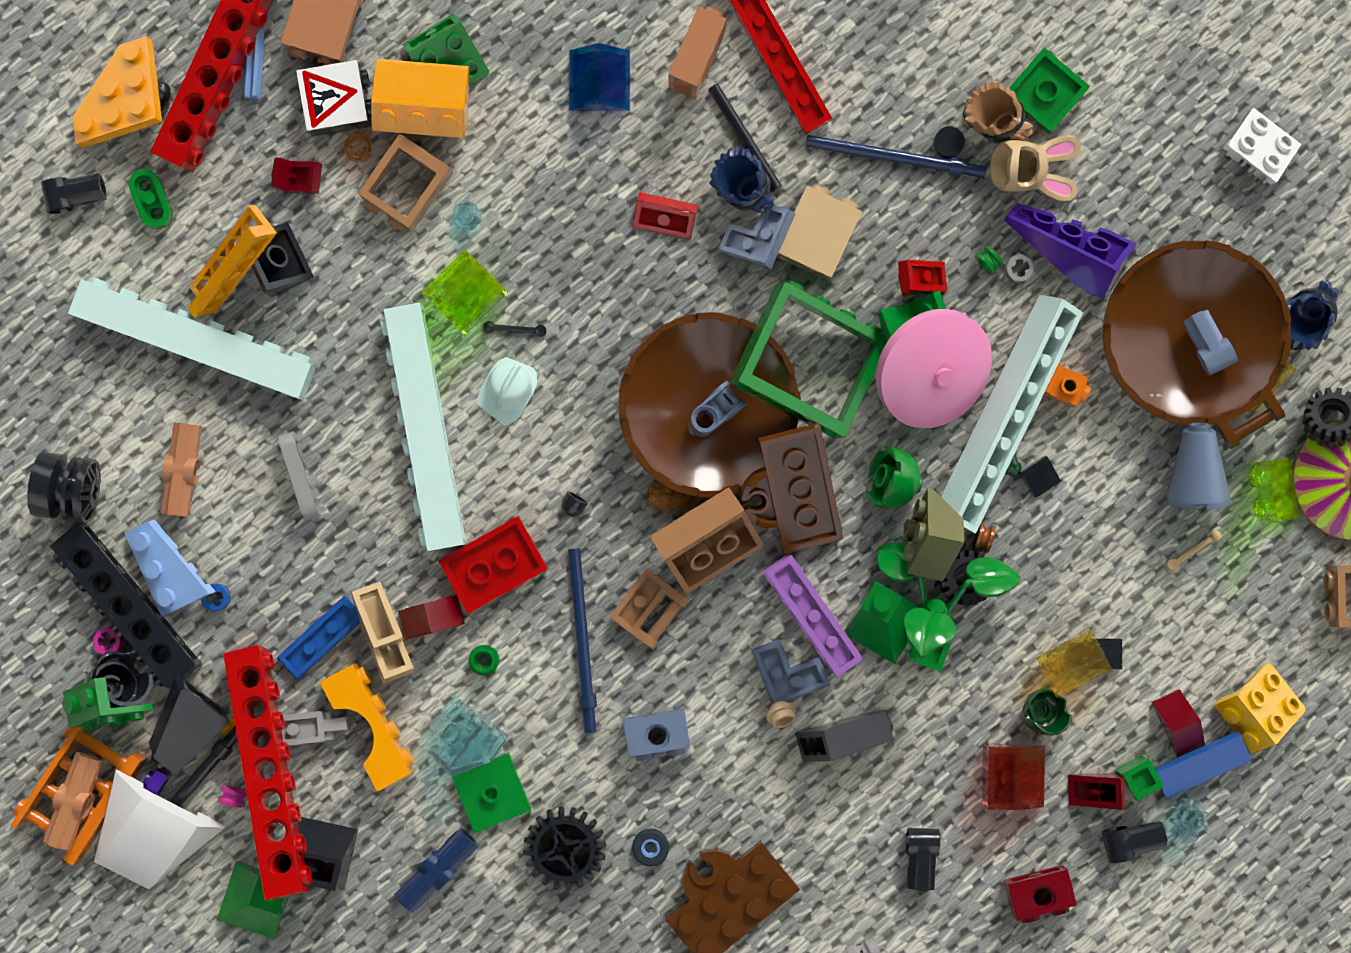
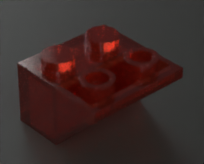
[982,743,1045,810]

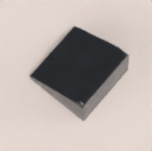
[1019,455,1061,498]

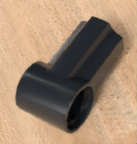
[41,173,107,214]
[1102,821,1168,863]
[906,828,940,891]

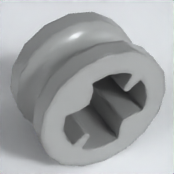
[1005,254,1034,283]

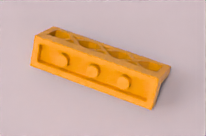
[188,205,277,318]

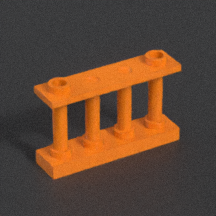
[10,727,148,866]

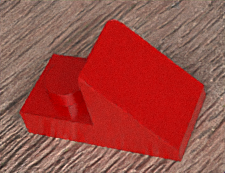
[898,259,948,296]

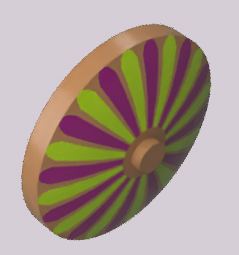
[1291,419,1351,540]

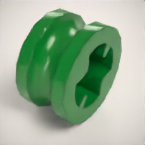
[975,245,1004,276]

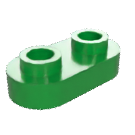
[129,169,173,229]

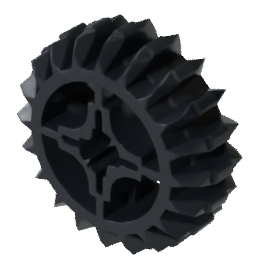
[523,806,607,891]

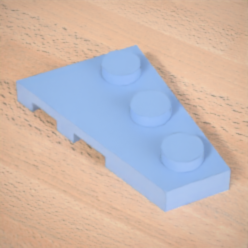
[124,520,216,617]

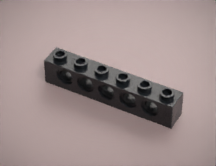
[50,523,202,689]

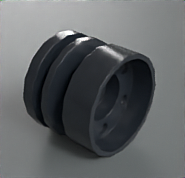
[27,452,101,524]

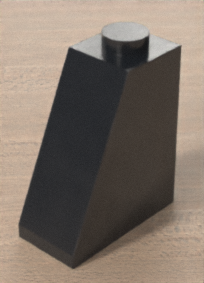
[148,674,229,775]
[795,710,894,762]

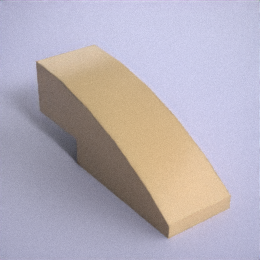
[351,582,414,684]

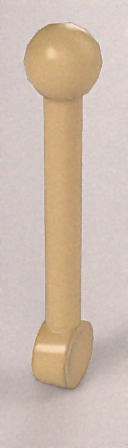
[1166,530,1222,571]

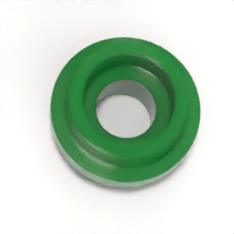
[468,645,499,676]

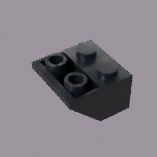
[279,817,358,891]

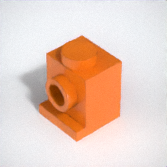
[1043,364,1091,407]

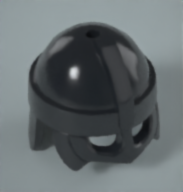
[86,651,153,708]

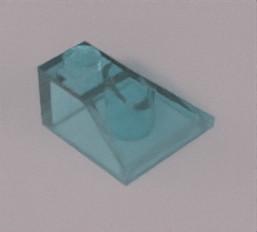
[419,694,509,776]

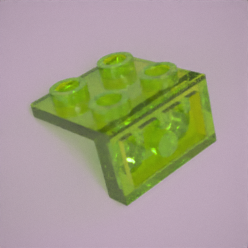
[1249,458,1299,523]

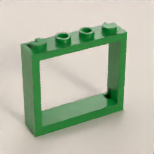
[729,281,887,439]

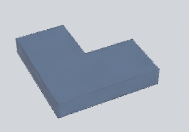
[717,205,795,269]
[751,639,830,705]

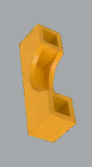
[320,663,415,792]

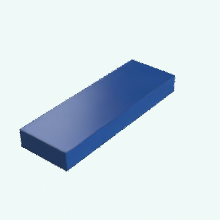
[277,595,361,680]
[1155,731,1252,799]

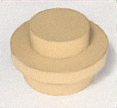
[766,701,796,728]

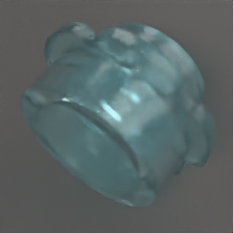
[452,201,482,231]

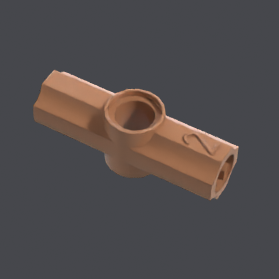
[161,423,202,517]
[43,752,104,850]

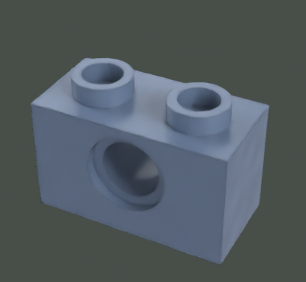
[623,708,690,761]

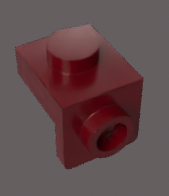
[271,157,322,194]

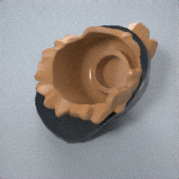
[963,82,1033,144]

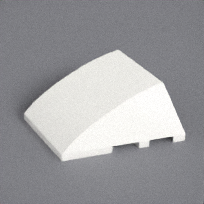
[94,770,225,889]

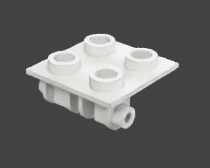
[1222,108,1301,185]

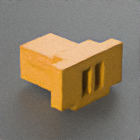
[220,717,235,736]

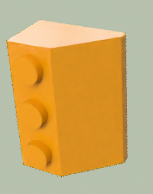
[371,59,469,138]

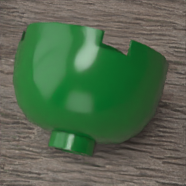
[866,446,923,509]

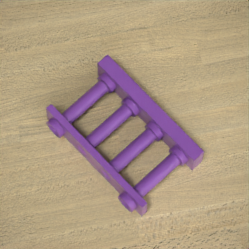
[762,555,863,677]

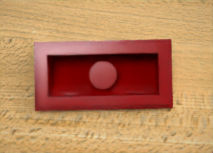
[632,192,698,240]

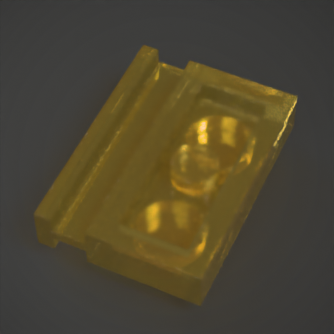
[1035,629,1112,698]

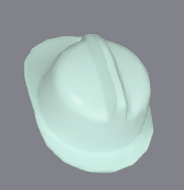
[477,357,537,426]

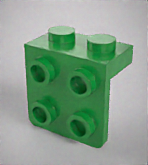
[62,677,153,732]

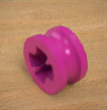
[93,627,124,655]
[218,785,247,808]

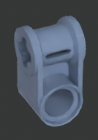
[689,381,747,437]

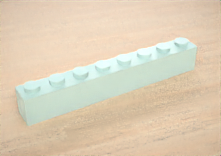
[68,277,316,401]
[941,295,1083,533]
[380,303,467,551]

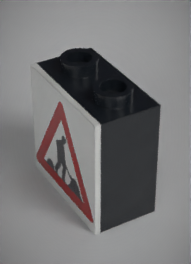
[296,60,372,137]

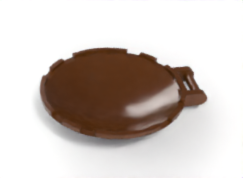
[1102,240,1292,449]
[618,312,801,502]

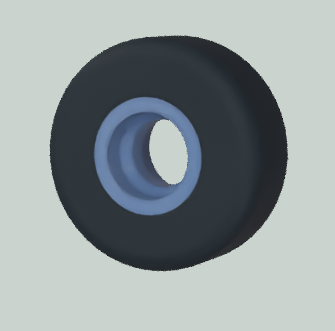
[632,828,669,867]

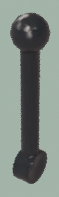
[483,321,547,337]

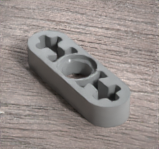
[278,431,321,520]

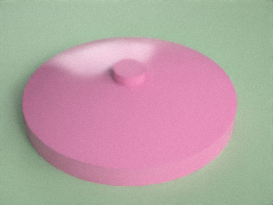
[876,309,992,428]

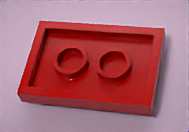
[438,516,549,614]

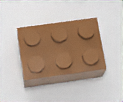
[650,487,764,594]

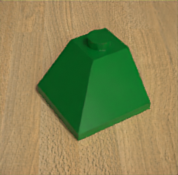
[844,581,919,664]
[217,861,289,939]

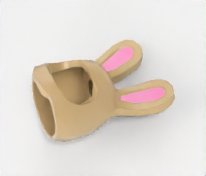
[990,135,1081,202]

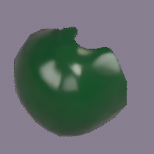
[1022,688,1072,736]

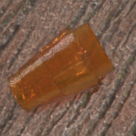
[646,481,692,510]

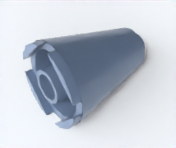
[1167,423,1231,510]

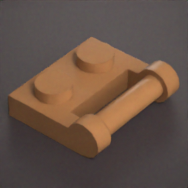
[610,568,690,650]

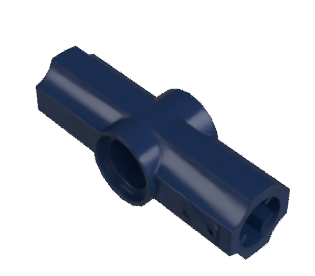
[394,827,479,913]

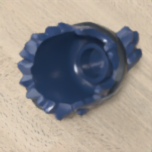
[709,146,774,213]
[1287,280,1338,350]

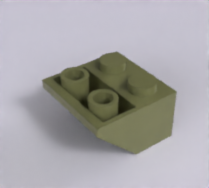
[903,488,964,581]

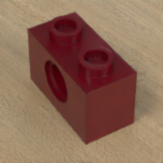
[1003,865,1077,923]

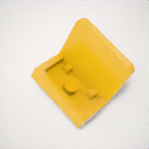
[1214,663,1305,753]

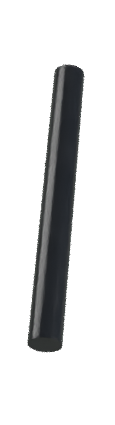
[708,83,782,192]

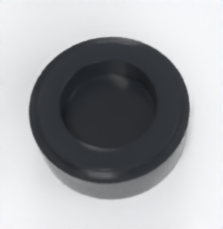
[933,126,965,158]

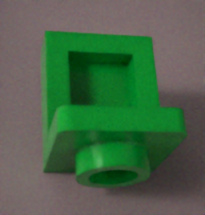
[903,639,951,672]

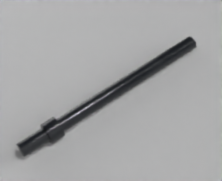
[169,726,238,807]

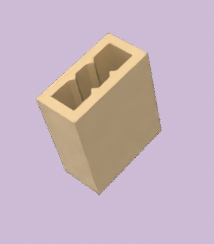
[777,185,863,281]

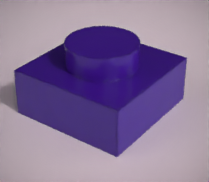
[142,768,172,796]

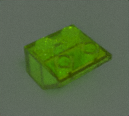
[422,250,508,336]

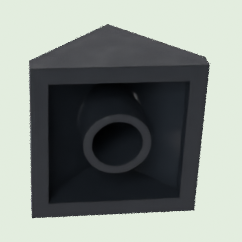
[238,223,314,297]

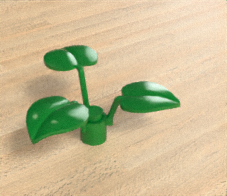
[876,542,1021,659]

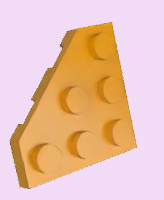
[73,36,162,148]

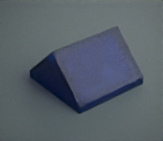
[569,43,630,111]

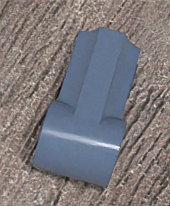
[1183,310,1238,376]

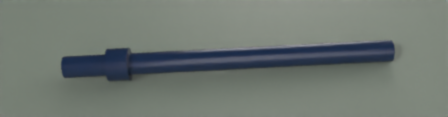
[805,135,987,178]
[568,548,597,733]

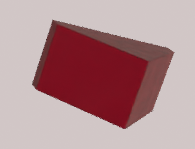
[398,595,465,640]
[1152,689,1205,758]
[1068,773,1125,810]

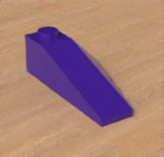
[1004,203,1137,299]

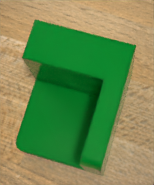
[1115,755,1164,801]

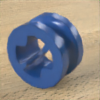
[201,584,231,611]

